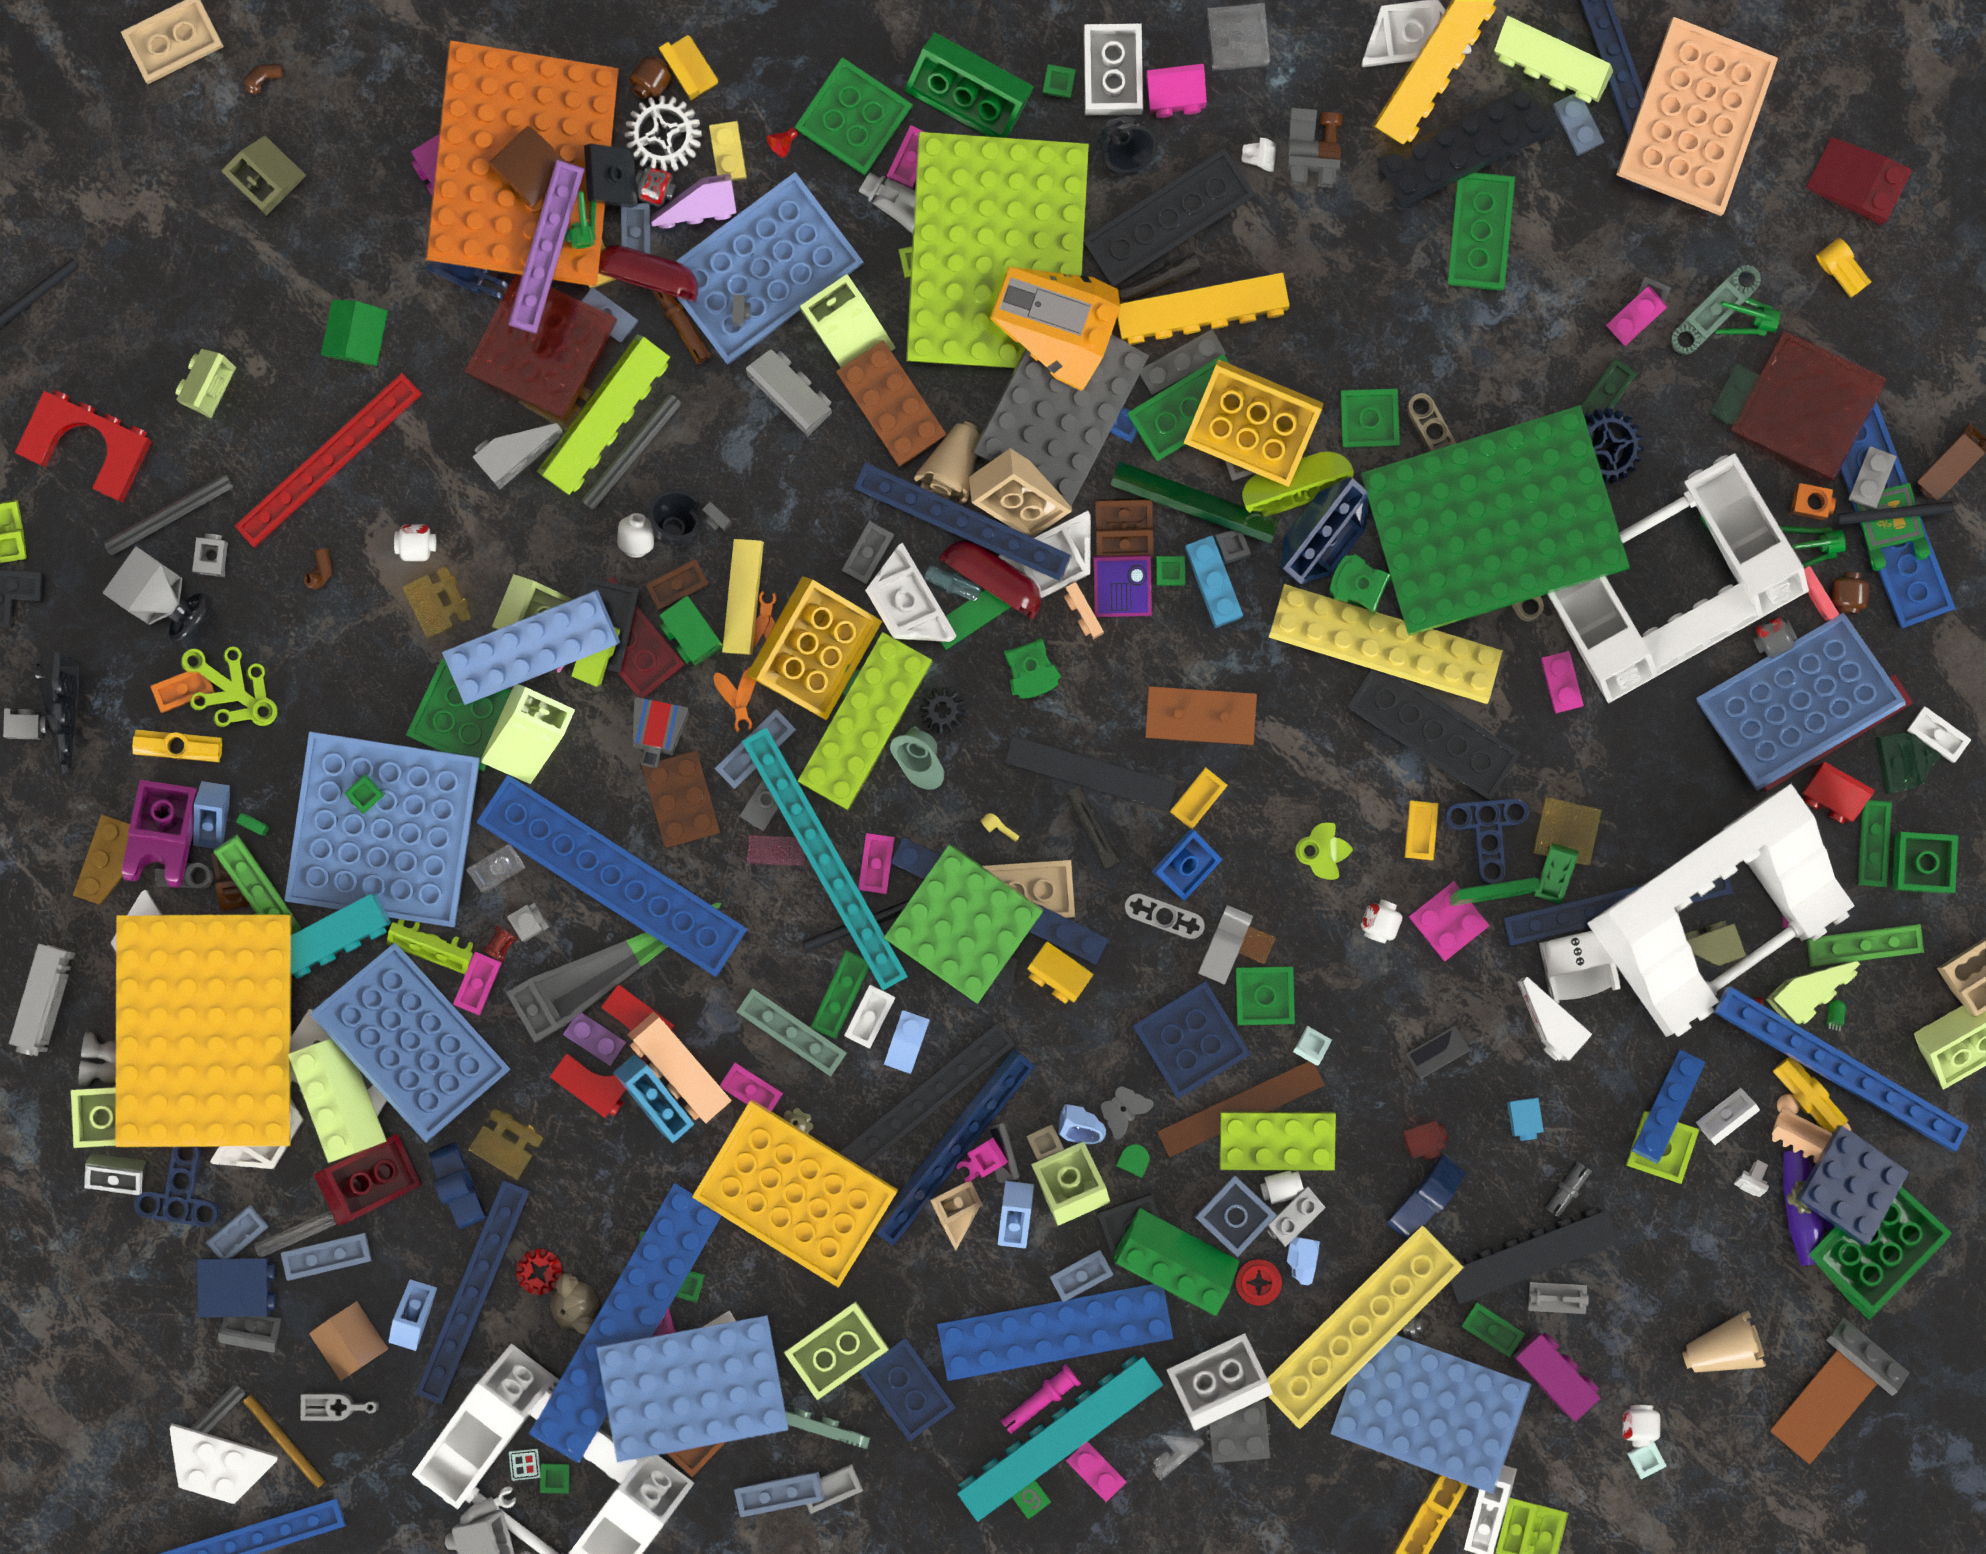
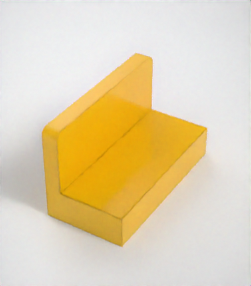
[659,35,718,101]

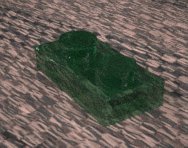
[1709,363,1762,427]

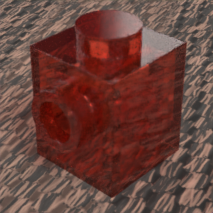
[1402,1120,1448,1160]

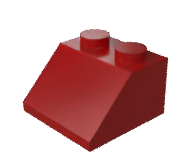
[1799,762,1875,824]

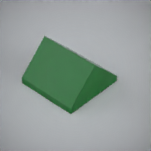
[321,300,388,366]

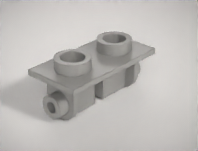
[1267,1186,1326,1247]
[1528,1282,1589,1314]

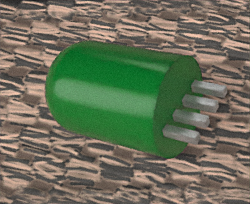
[1827,1000,1846,1031]

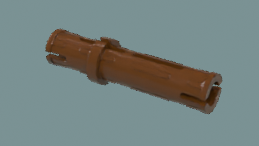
[653,291,712,364]

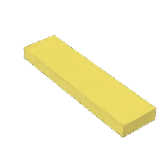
[722,539,764,655]

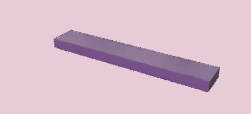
[508,160,584,333]

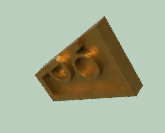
[73,814,130,905]

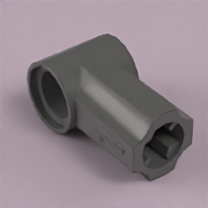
[155,862,215,890]

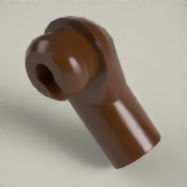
[244,64,283,94]
[304,549,332,590]

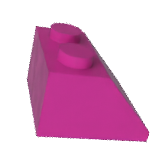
[1145,64,1207,118]

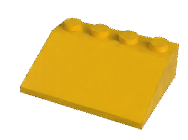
[1184,359,1324,487]
[747,576,882,720]

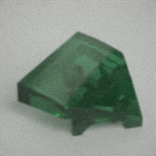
[1876,732,1942,794]

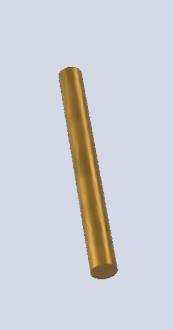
[242,1395,326,1489]

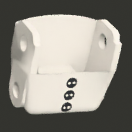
[1539,931,1620,1003]

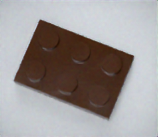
[642,751,720,849]

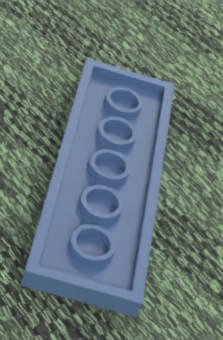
[442,589,620,705]

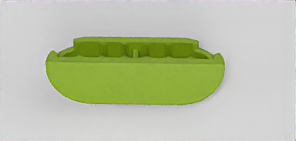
[1242,452,1354,516]

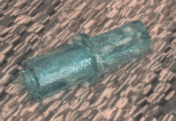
[924,564,981,601]

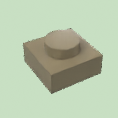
[1026,1124,1064,1161]

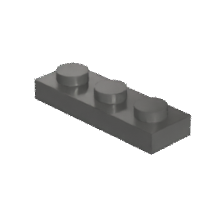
[1140,329,1226,396]
[1826,1317,1910,1396]

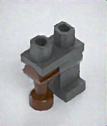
[1287,108,1343,188]

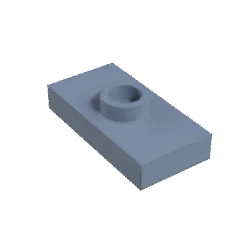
[575,287,639,344]
[206,1205,269,1259]

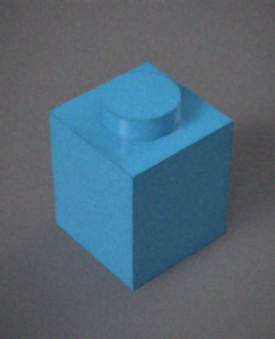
[1507,1098,1544,1141]

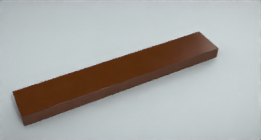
[1157,1061,1325,1158]

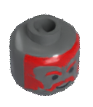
[636,166,677,207]

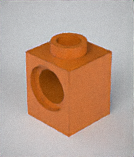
[1790,483,1836,520]

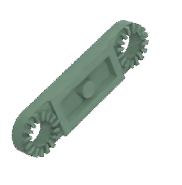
[1671,265,1761,355]
[785,1408,870,1449]

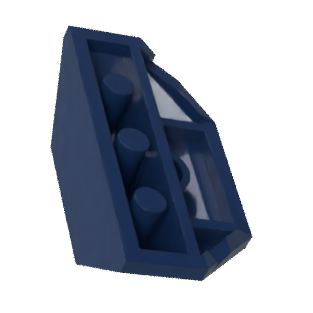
[1281,477,1369,584]

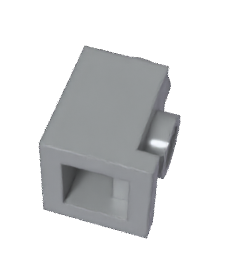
[192,534,228,577]
[3,709,48,740]
[507,903,549,942]

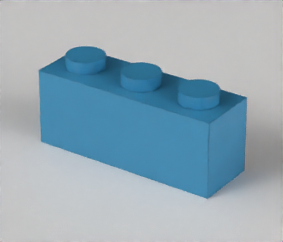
[1185,535,1243,628]
[613,1054,694,1143]

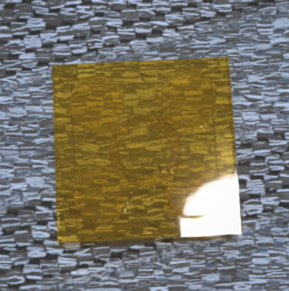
[1533,797,1602,866]

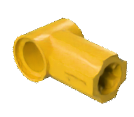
[1816,238,1871,298]

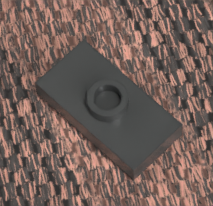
[739,779,779,832]

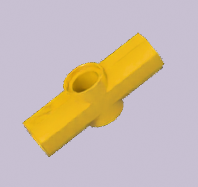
[132,730,222,763]
[1773,1057,1849,1133]

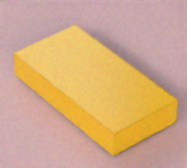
[1170,767,1228,829]
[1404,801,1439,860]

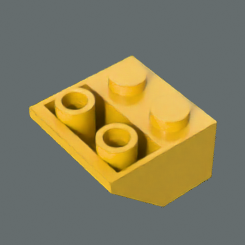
[1027,941,1094,1004]

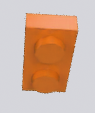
[151,672,215,713]

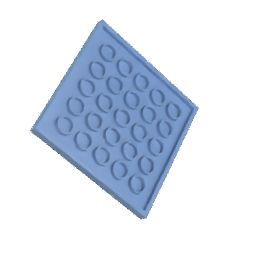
[285,731,480,927]

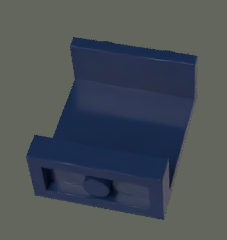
[197,1257,275,1317]

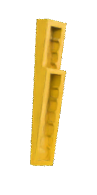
[1392,1474,1468,1554]

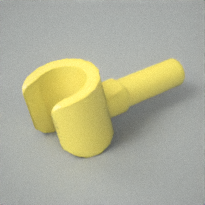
[980,813,1019,842]

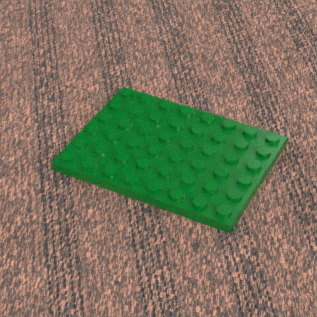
[1361,405,1630,636]

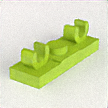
[386,919,473,974]

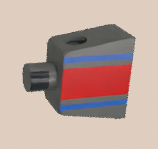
[633,697,689,768]

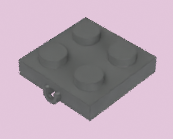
[1207,1401,1271,1463]

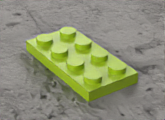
[1219,1111,1336,1170]

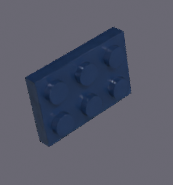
[859,1337,956,1442]

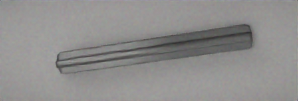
[582,394,681,510]
[104,475,233,555]

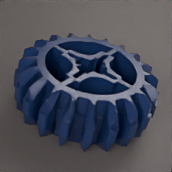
[1584,407,1645,485]

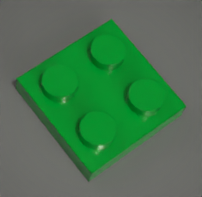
[1340,389,1400,448]
[1235,967,1295,1025]

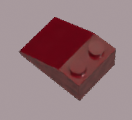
[1806,137,1912,226]
[313,1134,422,1226]

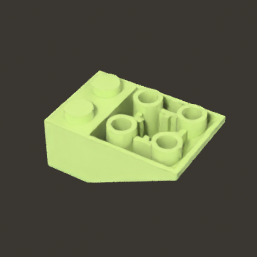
[800,274,896,368]
[480,684,575,784]
[1765,961,1860,1024]

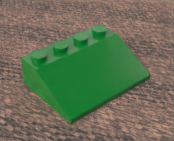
[1809,1186,1952,1320]

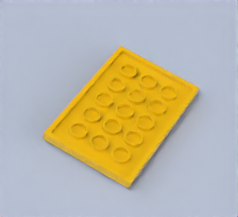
[692,1099,898,1288]

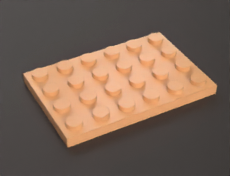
[1616,17,1778,216]

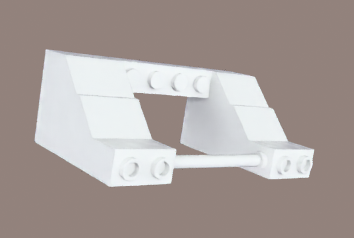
[1548,453,1809,703]
[1587,784,1854,1037]
[412,1344,694,1554]

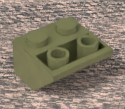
[222,136,306,216]
[1684,920,1746,967]

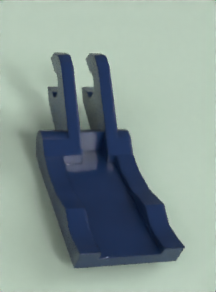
[426,261,509,300]

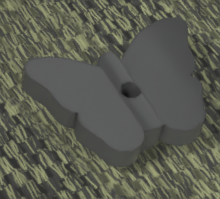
[1100,1086,1154,1139]

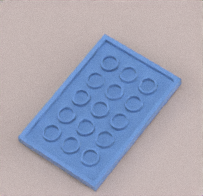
[676,172,864,365]
[1696,613,1905,791]
[310,943,510,1142]
[596,1316,788,1463]
[1331,1335,1531,1494]

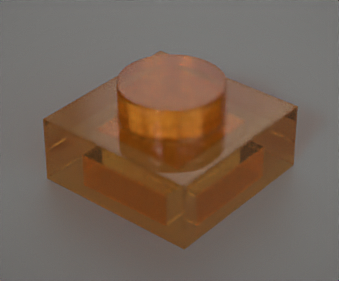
[1238,927,1276,964]

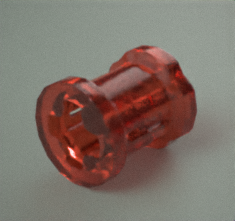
[482,925,518,963]

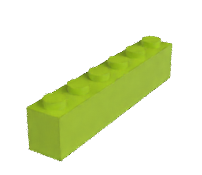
[537,334,670,495]

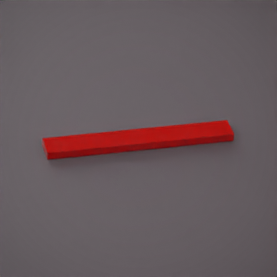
[234,373,422,548]

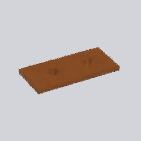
[1145,687,1257,745]
[1769,1350,1877,1465]

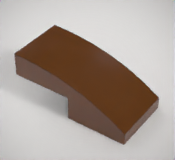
[210,850,249,911]

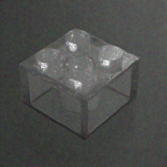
[1206,3,1270,71]

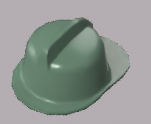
[890,726,944,790]

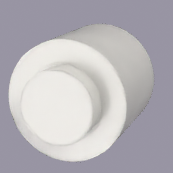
[1260,1170,1303,1205]

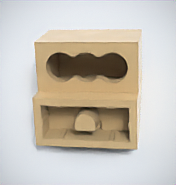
[1937,938,1986,1016]

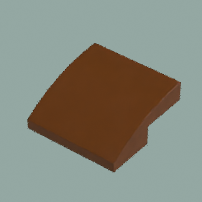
[488,126,566,207]
[1095,498,1154,558]

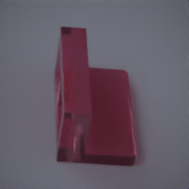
[747,835,806,867]

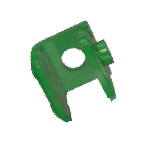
[1329,553,1391,614]
[1004,637,1061,699]

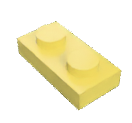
[709,121,747,181]

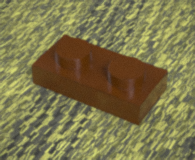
[645,559,709,611]

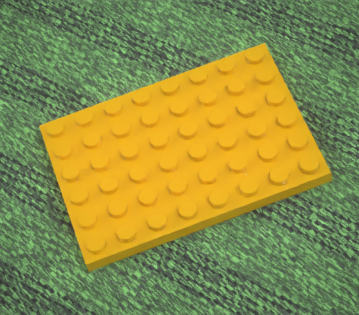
[116,915,291,1147]

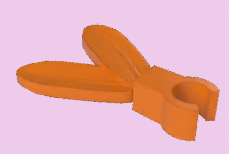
[753,591,777,648]
[714,667,756,733]

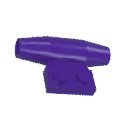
[1783,1150,1836,1266]

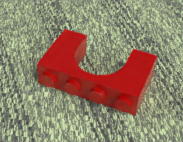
[15,390,152,503]
[550,984,675,1118]

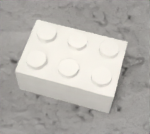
[1084,24,1143,115]
[1167,1333,1273,1430]

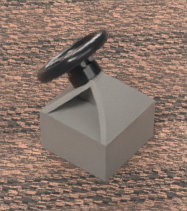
[103,547,208,642]

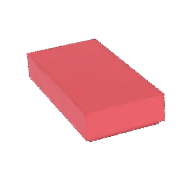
[1804,566,1840,622]

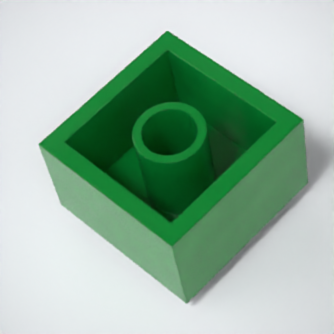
[659,595,723,666]
[1892,832,1958,894]

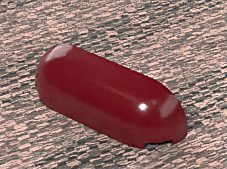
[598,245,698,303]
[939,541,1041,620]

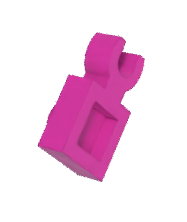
[956,1138,1008,1182]

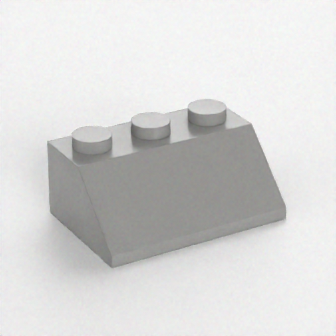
[746,349,832,436]

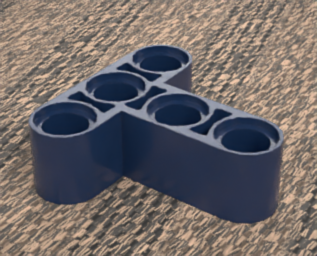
[1444,799,1529,885]
[429,1142,487,1230]
[134,1146,221,1227]
[1386,1154,1465,1240]

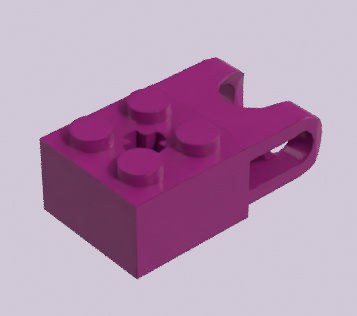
[122,780,198,888]

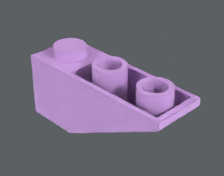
[651,173,736,229]

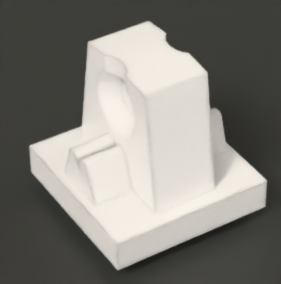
[1242,138,1276,172]
[1734,1160,1769,1197]

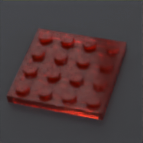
[465,274,618,420]
[1731,331,1887,481]

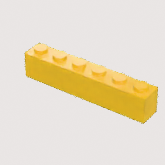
[1372,0,1496,145]
[1117,273,1290,345]

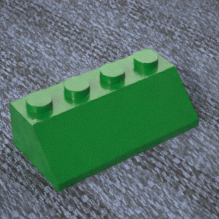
[904,32,1034,138]
[1112,1207,1239,1316]

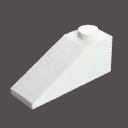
[1464,1465,1517,1554]

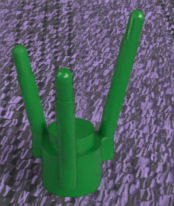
[565,191,596,249]
[1715,297,1780,336]
[1779,526,1846,568]

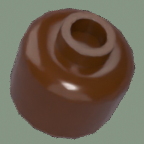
[629,56,672,100]
[1831,572,1870,614]

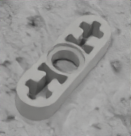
[1125,894,1205,939]

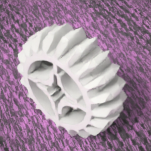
[625,96,702,171]

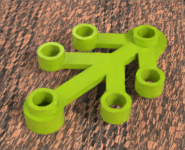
[181,647,277,727]

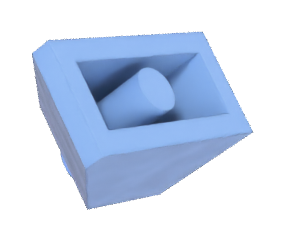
[884,1010,930,1074]
[998,1181,1034,1248]
[389,1279,437,1351]

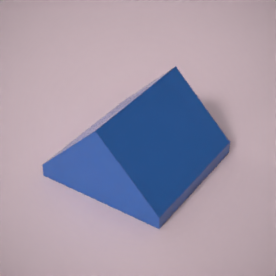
[1152,828,1223,901]

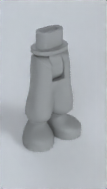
[859,172,915,234]
[78,1032,116,1086]

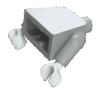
[445,1487,531,1554]

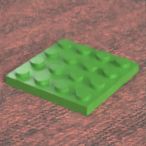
[884,844,1044,1004]

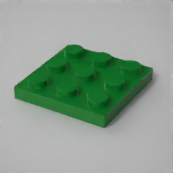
[795,57,913,176]
[406,658,512,771]

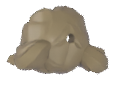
[550,1273,600,1334]

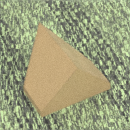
[930,1181,983,1250]

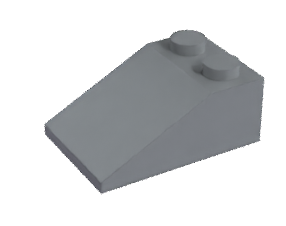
[473,423,564,489]

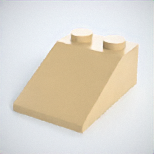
[969,448,1072,537]

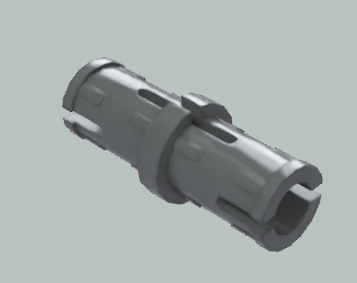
[1545,1161,1592,1219]

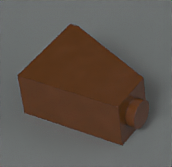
[1917,423,1986,501]

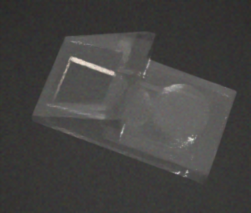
[466,844,526,893]
[1152,1433,1205,1480]

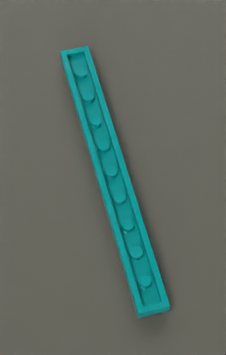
[742,727,908,990]

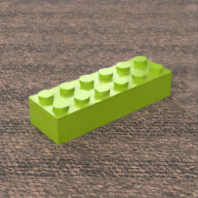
[798,632,933,811]

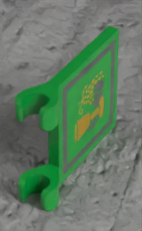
[1856,483,1930,571]

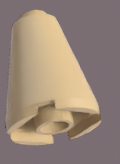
[914,421,981,504]
[1682,1311,1766,1372]

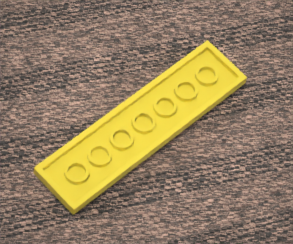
[1269,584,1502,704]
[1267,1225,1464,1429]

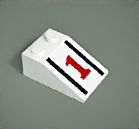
[1517,977,1592,1061]

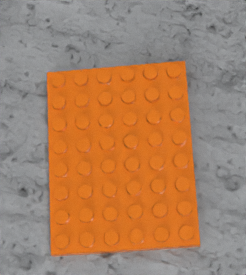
[426,41,619,286]

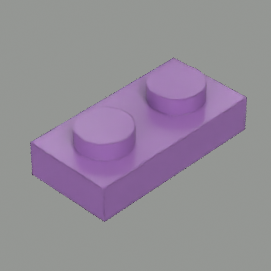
[563,1013,627,1066]

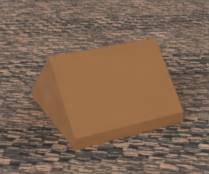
[309,1301,389,1381]

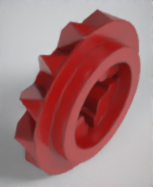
[516,1249,562,1295]
[1236,1259,1282,1306]

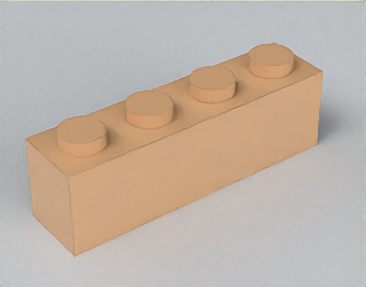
[628,1012,732,1123]

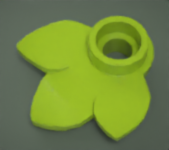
[1295,823,1353,880]

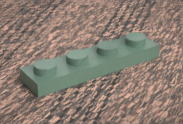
[736,988,847,1076]

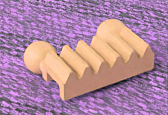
[1772,1094,1851,1163]

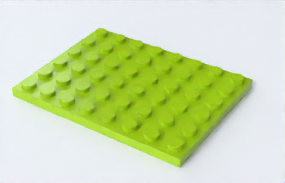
[906,132,1089,368]

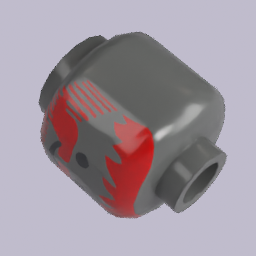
[1752,616,1797,658]

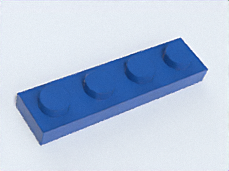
[1631,1050,1706,1164]

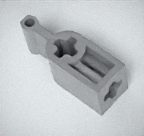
[1197,905,1253,985]
[301,1393,379,1421]

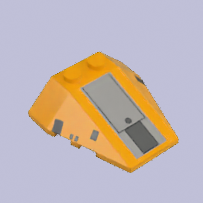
[990,267,1120,391]

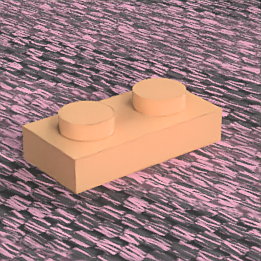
[1064,582,1104,639]

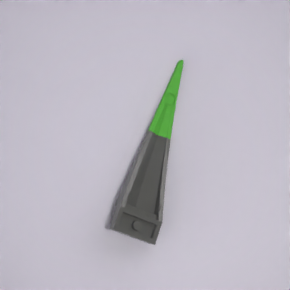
[506,903,721,1043]

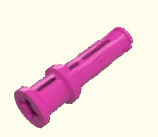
[1000,1364,1081,1435]

